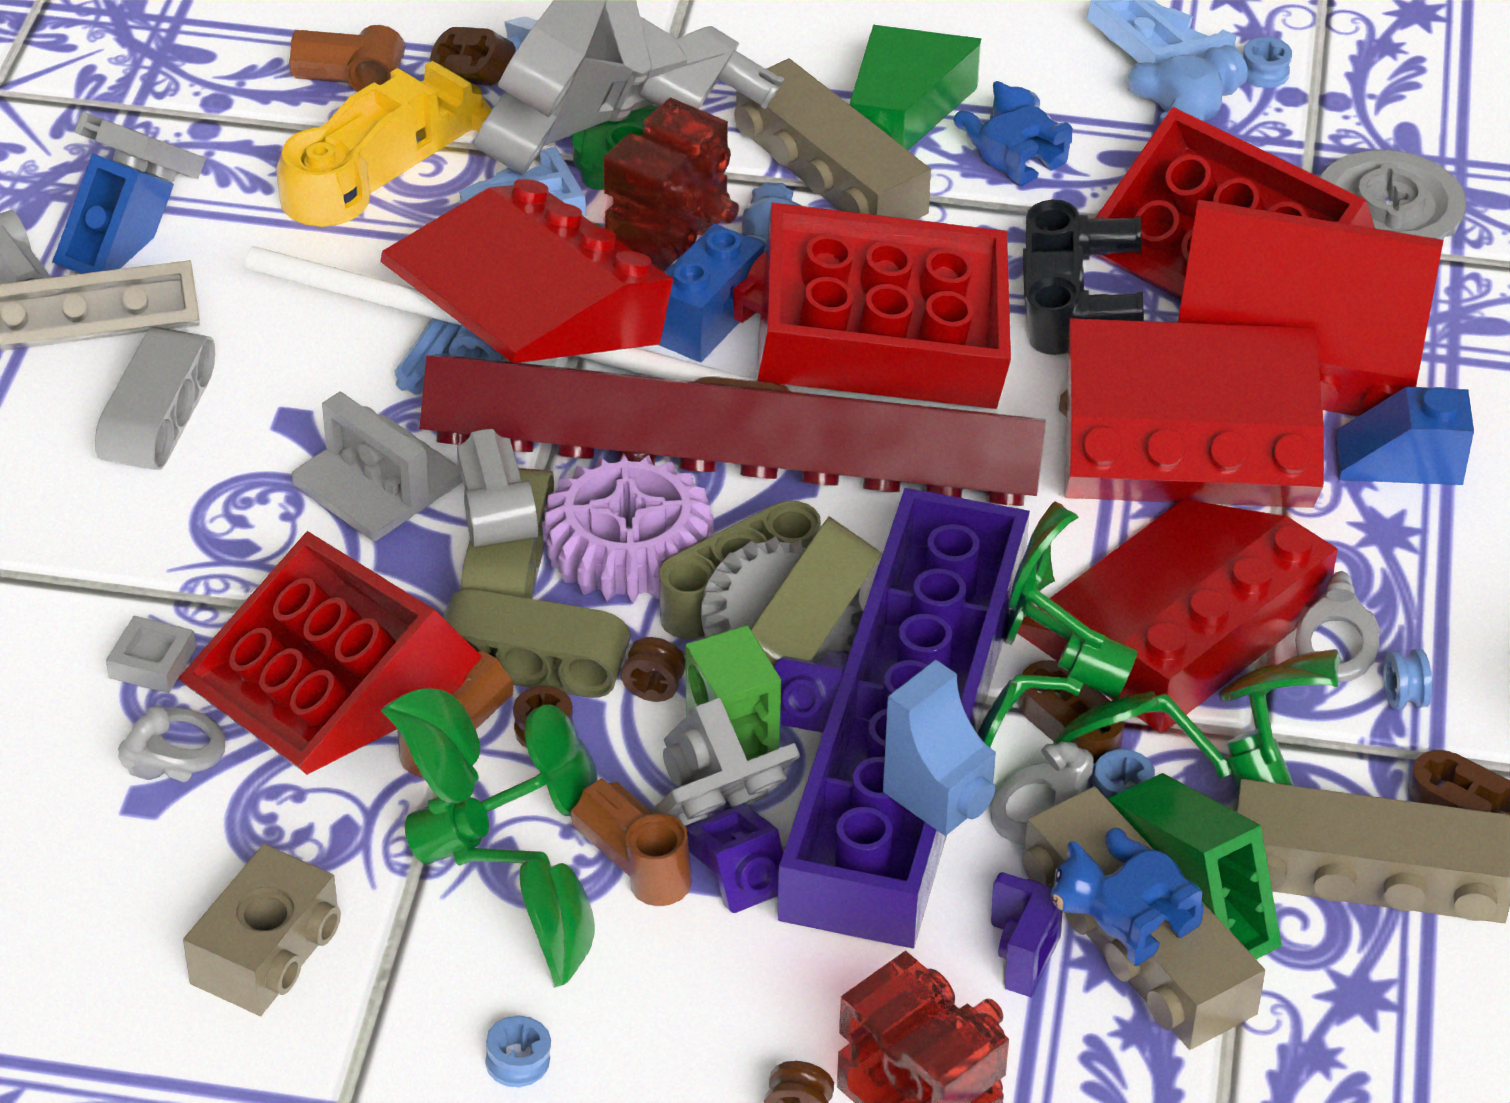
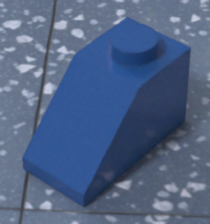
[52,153,174,274]
[1335,387,1474,485]

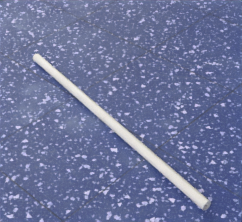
[245,245,806,393]

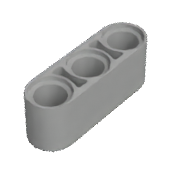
[95,327,216,470]

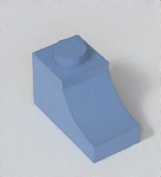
[883,660,996,836]

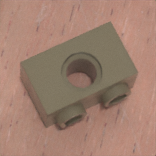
[183,844,341,1017]

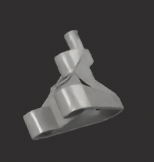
[473,0,784,176]

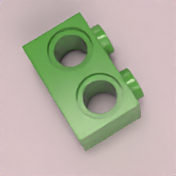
[686,625,781,761]

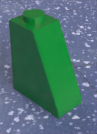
[850,24,982,150]
[1107,773,1282,960]

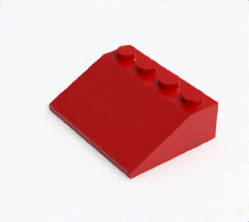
[1095,107,1375,300]
[380,179,673,363]
[1178,200,1444,416]
[757,202,1011,409]
[1065,318,1324,508]
[1017,499,1338,734]
[178,531,482,775]

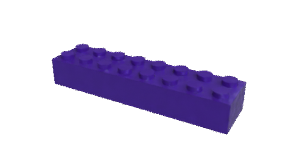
[778,488,1030,949]

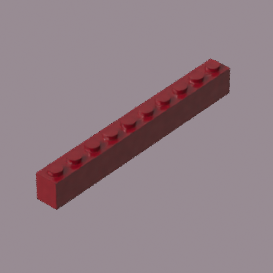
[419,354,1046,506]

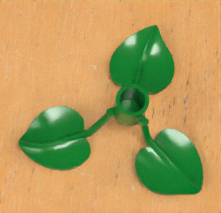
[977,501,1138,747]
[1053,649,1341,792]
[381,688,598,988]

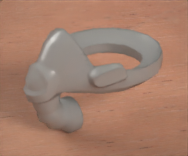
[1295,570,1381,683]
[118,705,225,782]
[990,741,1094,844]

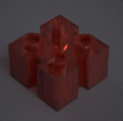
[604,97,739,272]
[837,950,1009,1103]

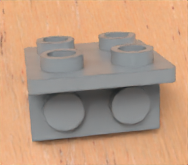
[292,391,463,541]
[651,697,800,826]

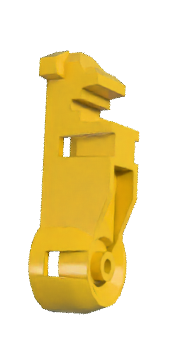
[276,61,492,227]

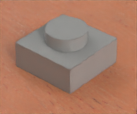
[106,615,196,693]

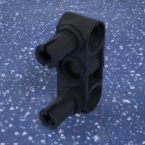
[1023,199,1144,355]

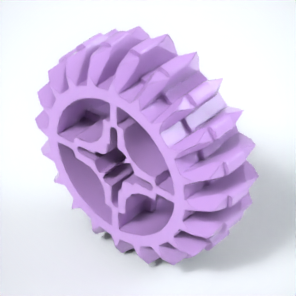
[542,453,714,604]

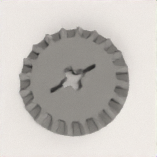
[1320,150,1466,240]
[701,536,863,662]

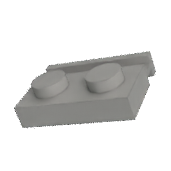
[74,111,206,182]

